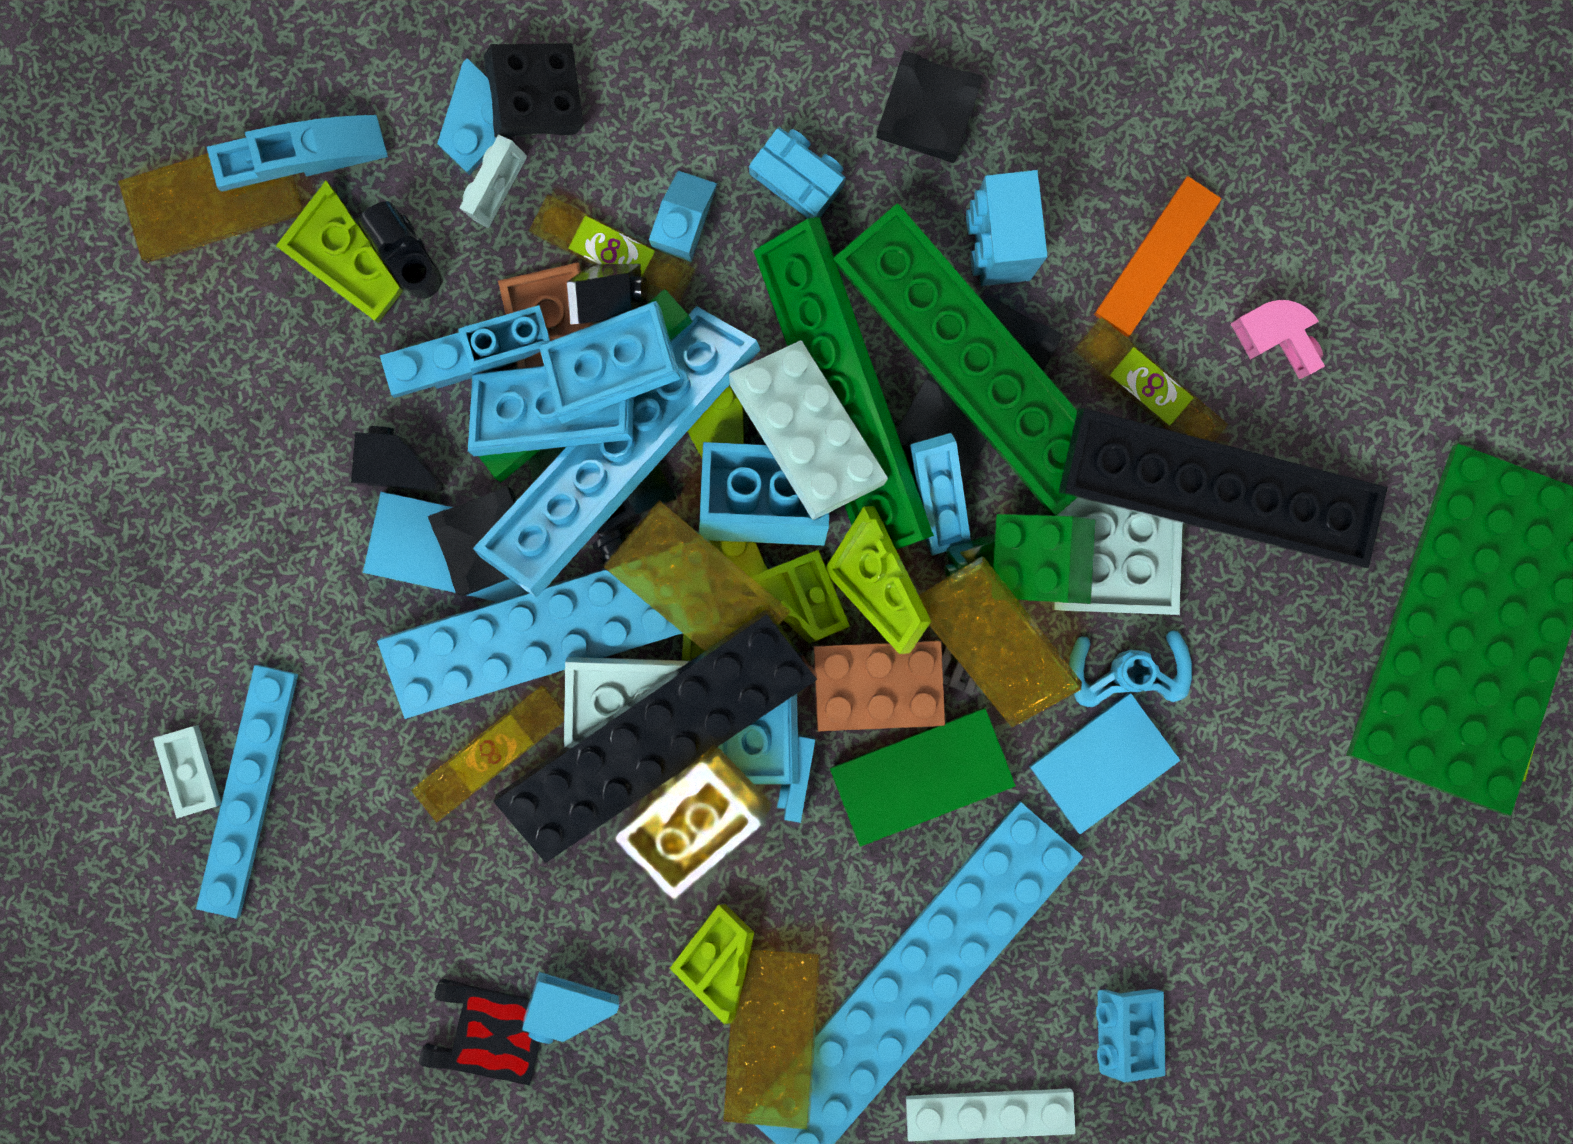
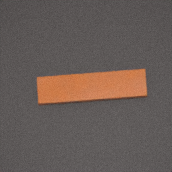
[1094,176,1222,337]

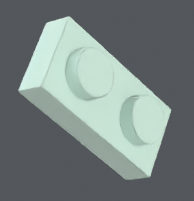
[459,135,527,228]
[153,725,221,819]

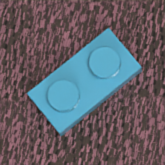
[777,734,815,823]

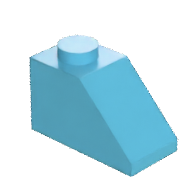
[649,171,717,262]
[522,972,619,1044]

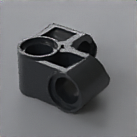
[358,201,441,299]

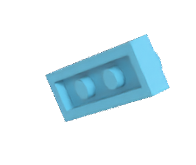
[910,433,971,556]

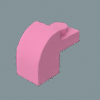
[1231,300,1325,379]

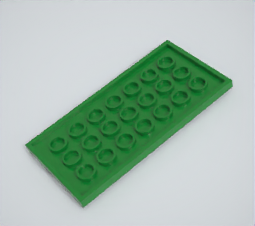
[1346,443,1573,816]

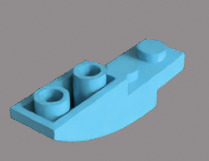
[207,115,388,192]
[380,305,550,398]

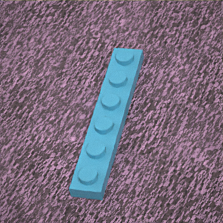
[196,665,298,919]

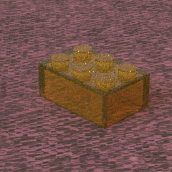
[614,744,773,899]

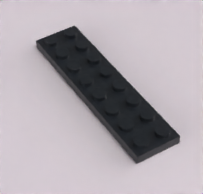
[1059,408,1388,568]
[493,609,817,863]

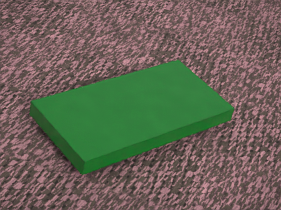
[829,708,1016,847]

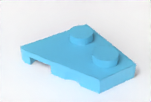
[437,59,506,175]

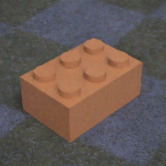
[813,640,945,731]

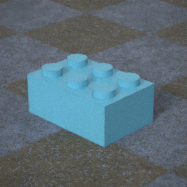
[966,170,1047,286]
[699,442,829,546]

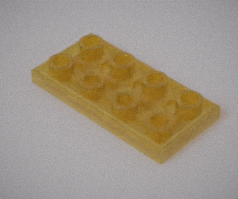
[118,153,303,263]
[604,500,791,651]
[919,557,1082,727]
[723,949,820,1129]

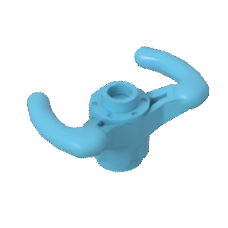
[1068,630,1192,707]

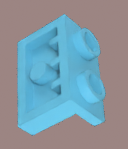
[1096,989,1165,1082]

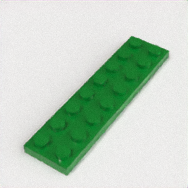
[833,203,1078,516]
[753,217,934,550]

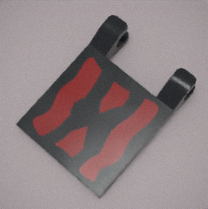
[419,978,540,1086]

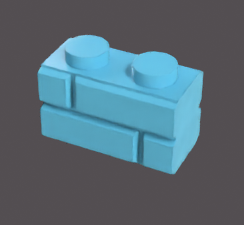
[749,127,846,219]

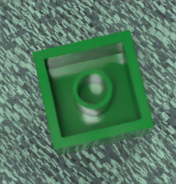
[992,514,1096,604]

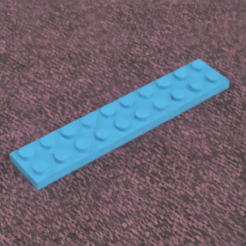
[746,801,1083,1144]

